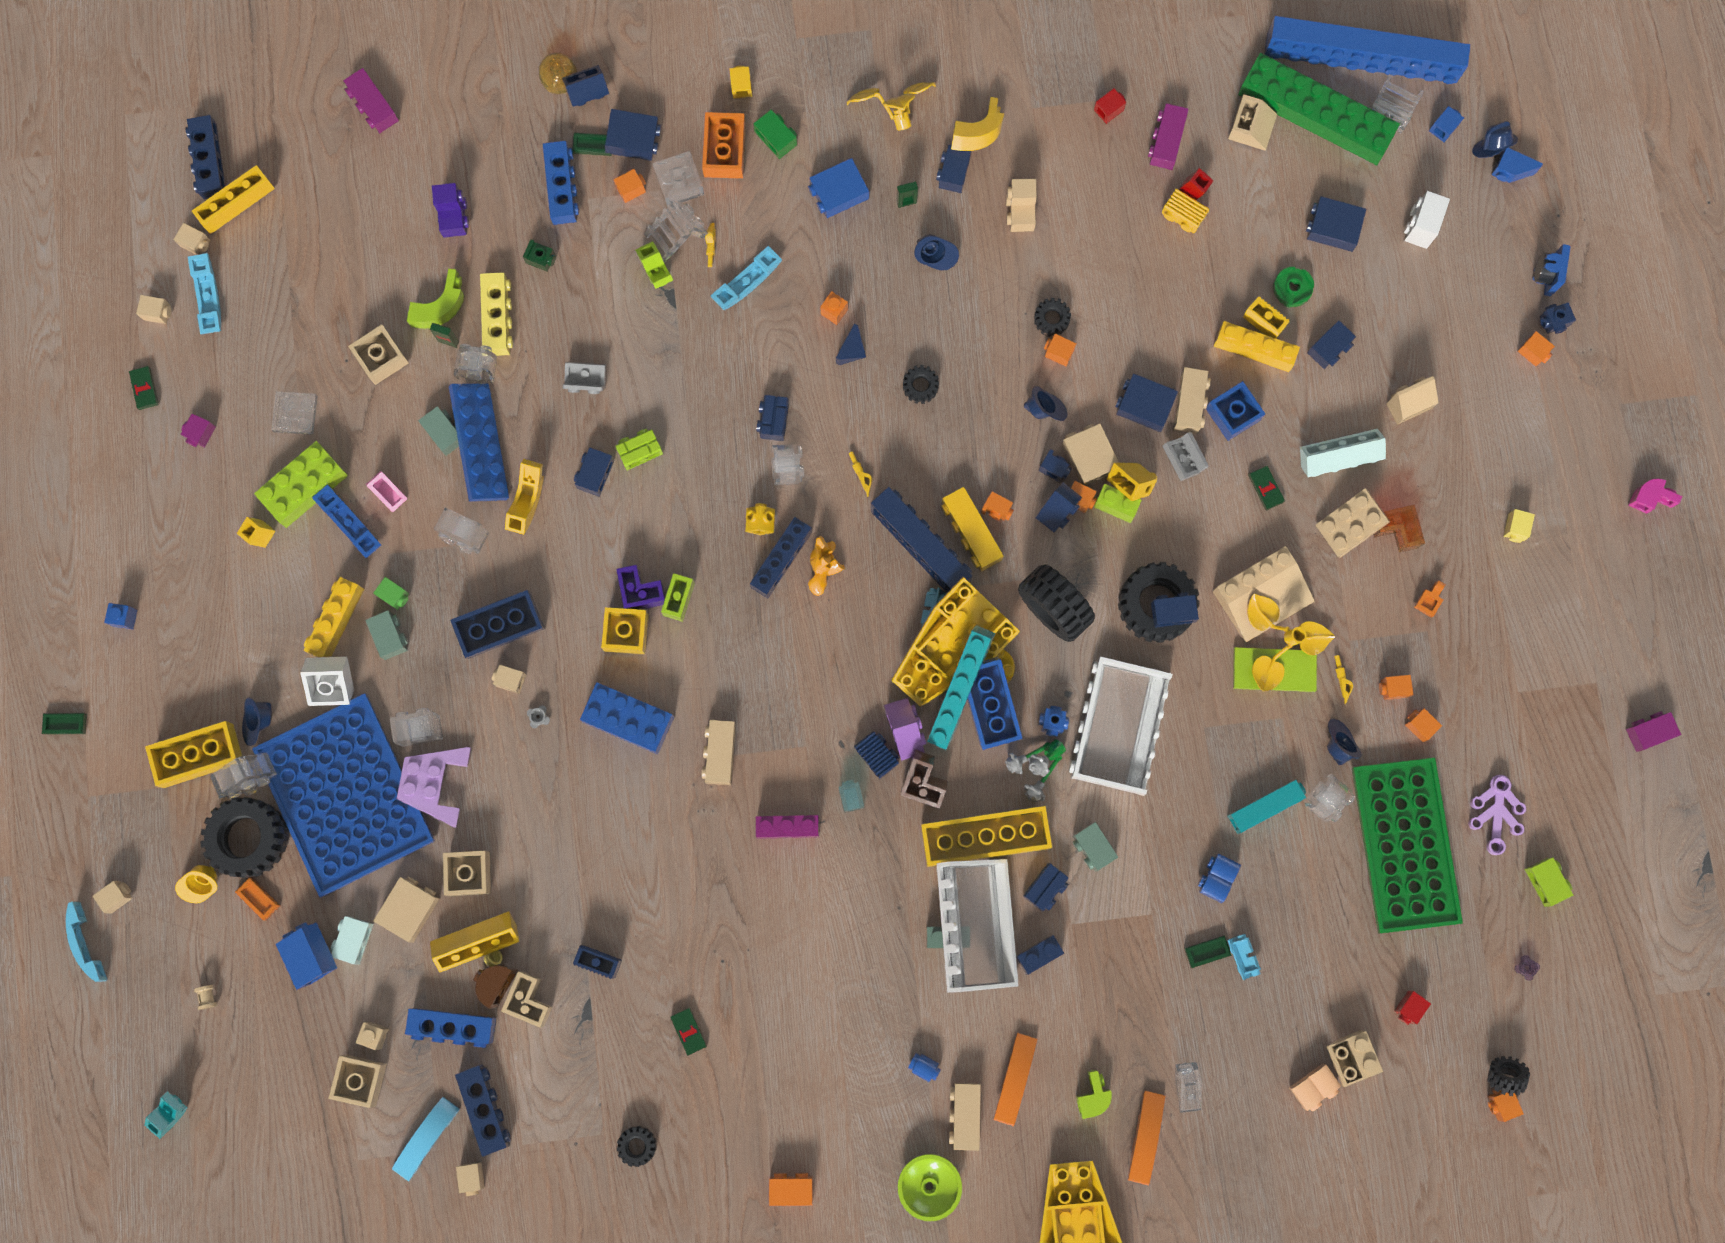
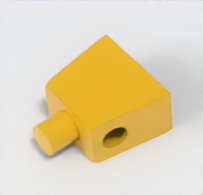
[1106,462,1157,501]

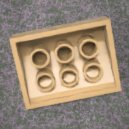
[1213,546,1314,643]

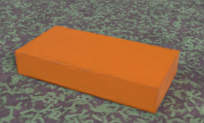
[235,877,280,921]

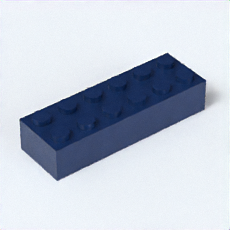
[871,487,972,593]

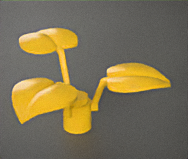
[846,82,936,131]
[1247,594,1335,691]

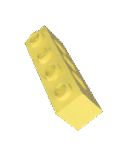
[480,272,513,356]

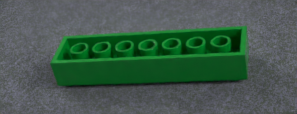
[1238,53,1400,166]

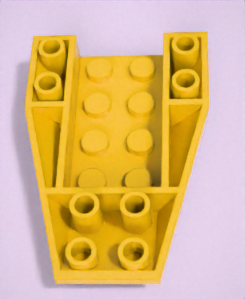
[891,577,1020,707]
[1039,1161,1122,1243]

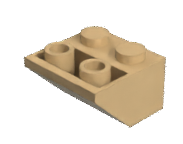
[1228,94,1277,151]
[1387,376,1438,425]
[1326,1030,1383,1087]

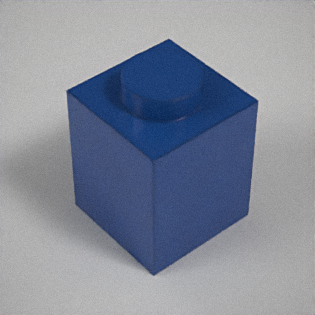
[1429,106,1464,143]
[104,603,138,630]

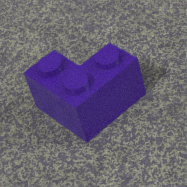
[432,183,469,238]
[616,565,666,610]

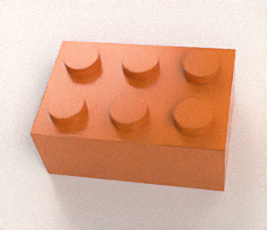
[702,112,746,179]

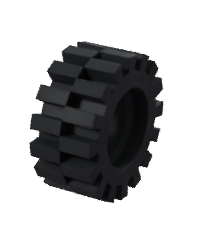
[1034,298,1071,337]
[903,365,939,404]
[1488,1056,1530,1096]
[616,1126,657,1167]

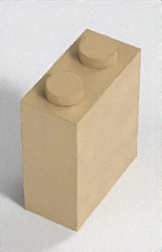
[1062,424,1119,486]
[374,876,440,943]

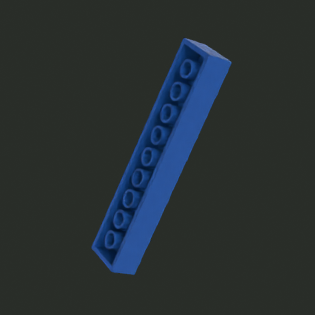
[1264,16,1471,84]

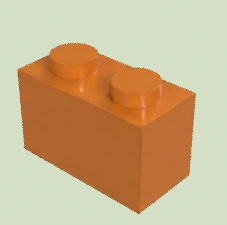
[769,1173,813,1206]

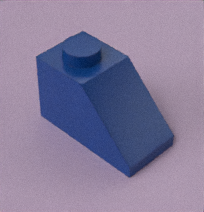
[1491,148,1543,183]

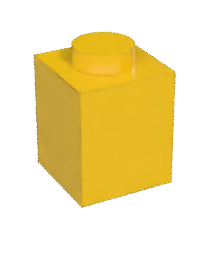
[729,65,752,99]
[236,517,275,548]

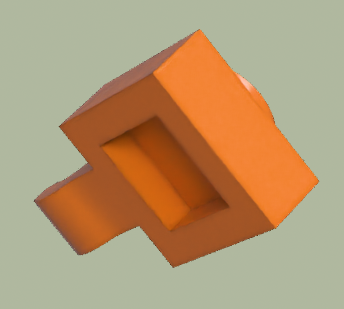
[1414,580,1446,618]

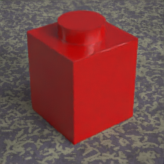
[1094,88,1127,124]
[1179,168,1214,200]
[1394,991,1431,1025]

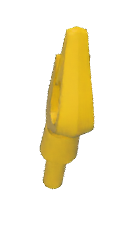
[705,223,716,267]
[849,451,873,497]
[1334,655,1353,704]

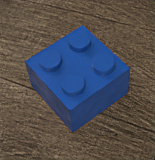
[1206,381,1265,441]

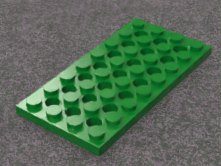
[1352,758,1463,934]

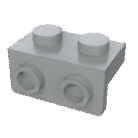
[563,362,606,394]
[1163,432,1209,481]

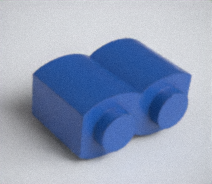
[1198,854,1241,903]

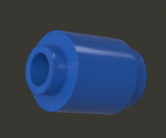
[908,1053,941,1082]

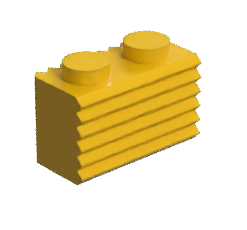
[1162,188,1210,233]
[1243,297,1289,339]

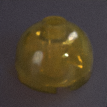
[538,53,578,94]

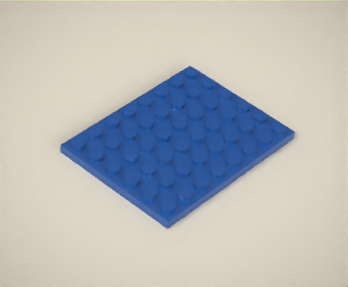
[252,694,435,898]

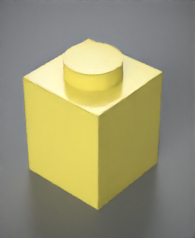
[1503,509,1535,543]

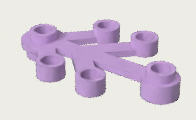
[1468,775,1526,855]

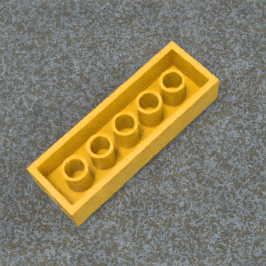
[921,806,1052,867]

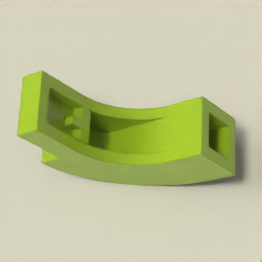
[407,268,465,329]

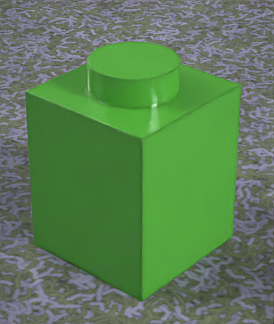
[373,577,409,610]

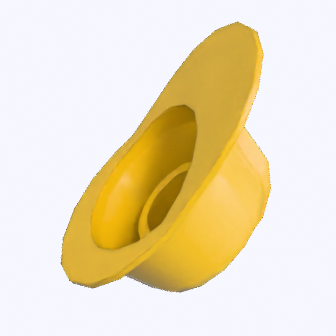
[175,865,218,903]

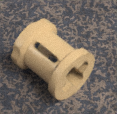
[194,985,217,1010]

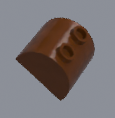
[473,966,518,1009]

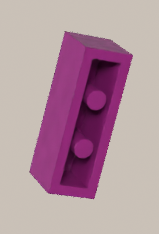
[343,68,399,134]
[1148,103,1189,170]
[755,815,819,839]

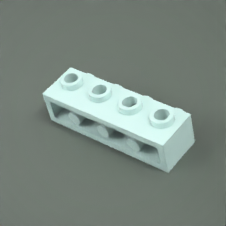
[1300,429,1386,477]

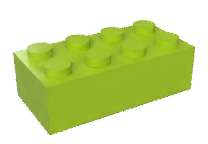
[254,441,348,528]

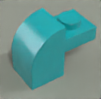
[144,1091,188,1139]

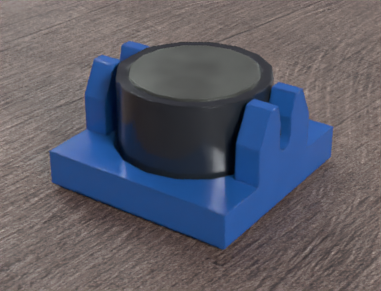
[1532,244,1571,296]

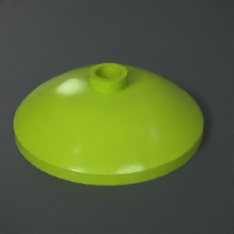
[898,1154,962,1221]

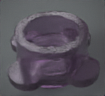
[1514,955,1540,981]

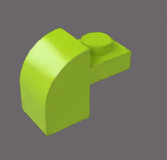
[636,241,673,289]
[1076,1070,1112,1119]

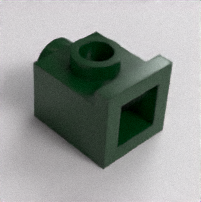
[523,239,556,272]

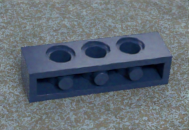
[185,115,226,199]
[750,517,812,599]
[455,1064,511,1157]

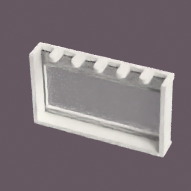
[1069,657,1173,796]
[937,859,1018,993]

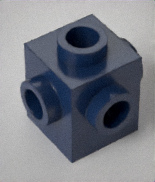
[1540,302,1576,334]

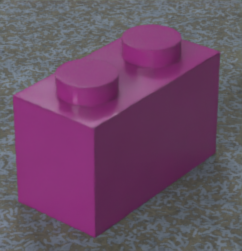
[1626,711,1682,752]

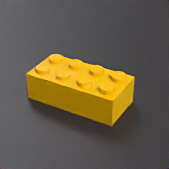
[145,721,244,788]

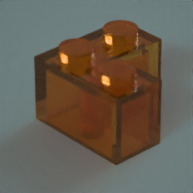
[1373,505,1425,553]

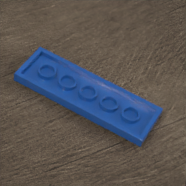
[449,384,509,502]

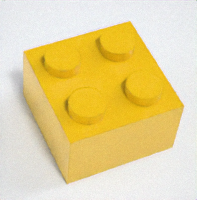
[601,607,649,654]

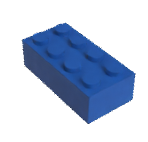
[967,657,1023,750]
[580,682,674,755]

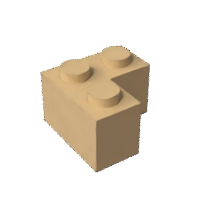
[1006,179,1037,232]
[501,971,552,1028]

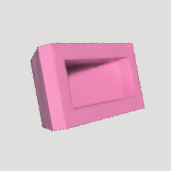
[366,471,407,512]

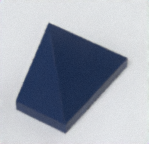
[836,324,866,365]

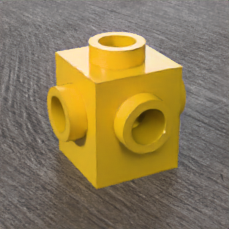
[745,503,775,535]

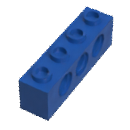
[543,141,579,225]
[405,1008,496,1048]

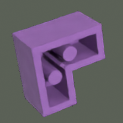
[884,698,926,761]

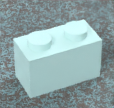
[330,916,374,965]

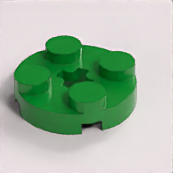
[1273,267,1314,308]

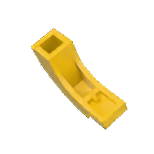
[951,97,1004,151]
[505,459,544,535]

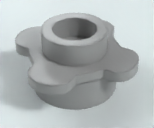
[527,705,550,728]

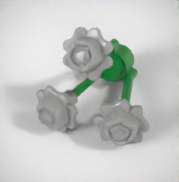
[1005,739,1066,803]

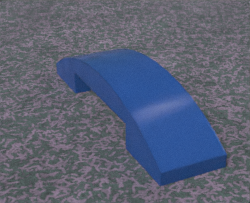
[312,485,382,558]

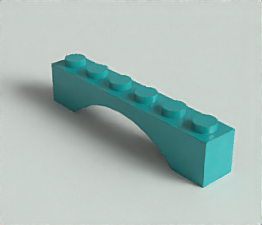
[927,625,995,750]

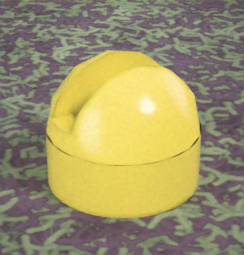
[484,950,503,967]

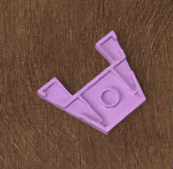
[397,747,471,828]

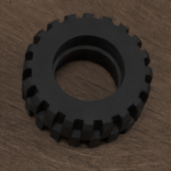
[1118,562,1200,643]
[1018,564,1095,642]
[200,797,288,878]

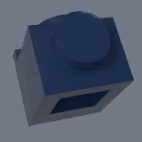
[1039,449,1072,483]

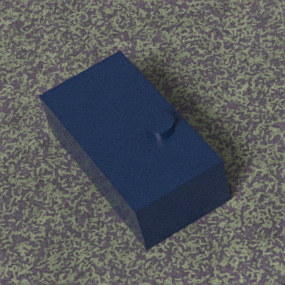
[450,590,545,659]

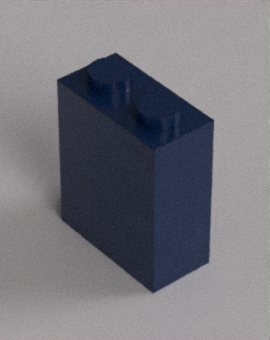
[605,109,661,161]
[1305,196,1367,252]
[1115,373,1178,432]

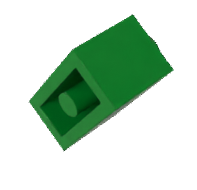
[753,110,797,160]

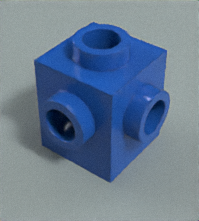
[1038,706,1069,737]

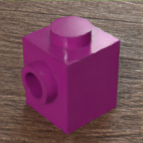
[180,414,216,448]

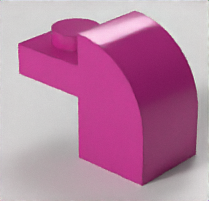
[1628,479,1683,514]

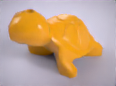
[808,536,845,596]

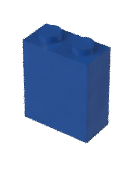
[808,158,869,218]
[276,922,337,990]

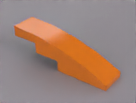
[993,1033,1038,1126]
[1128,1091,1166,1185]

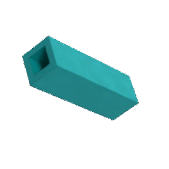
[1228,780,1306,834]

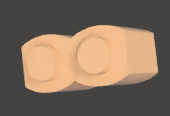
[1289,1064,1341,1111]

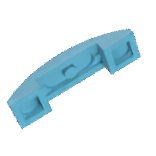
[711,246,782,311]
[188,253,221,335]
[66,901,107,982]
[392,1097,460,1181]

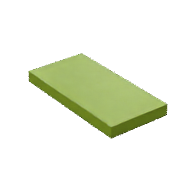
[1233,647,1317,692]

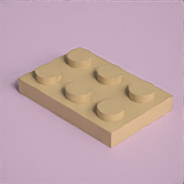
[1316,488,1391,558]

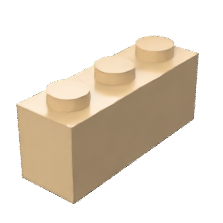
[1173,367,1211,434]
[702,720,736,785]
[949,1083,981,1151]

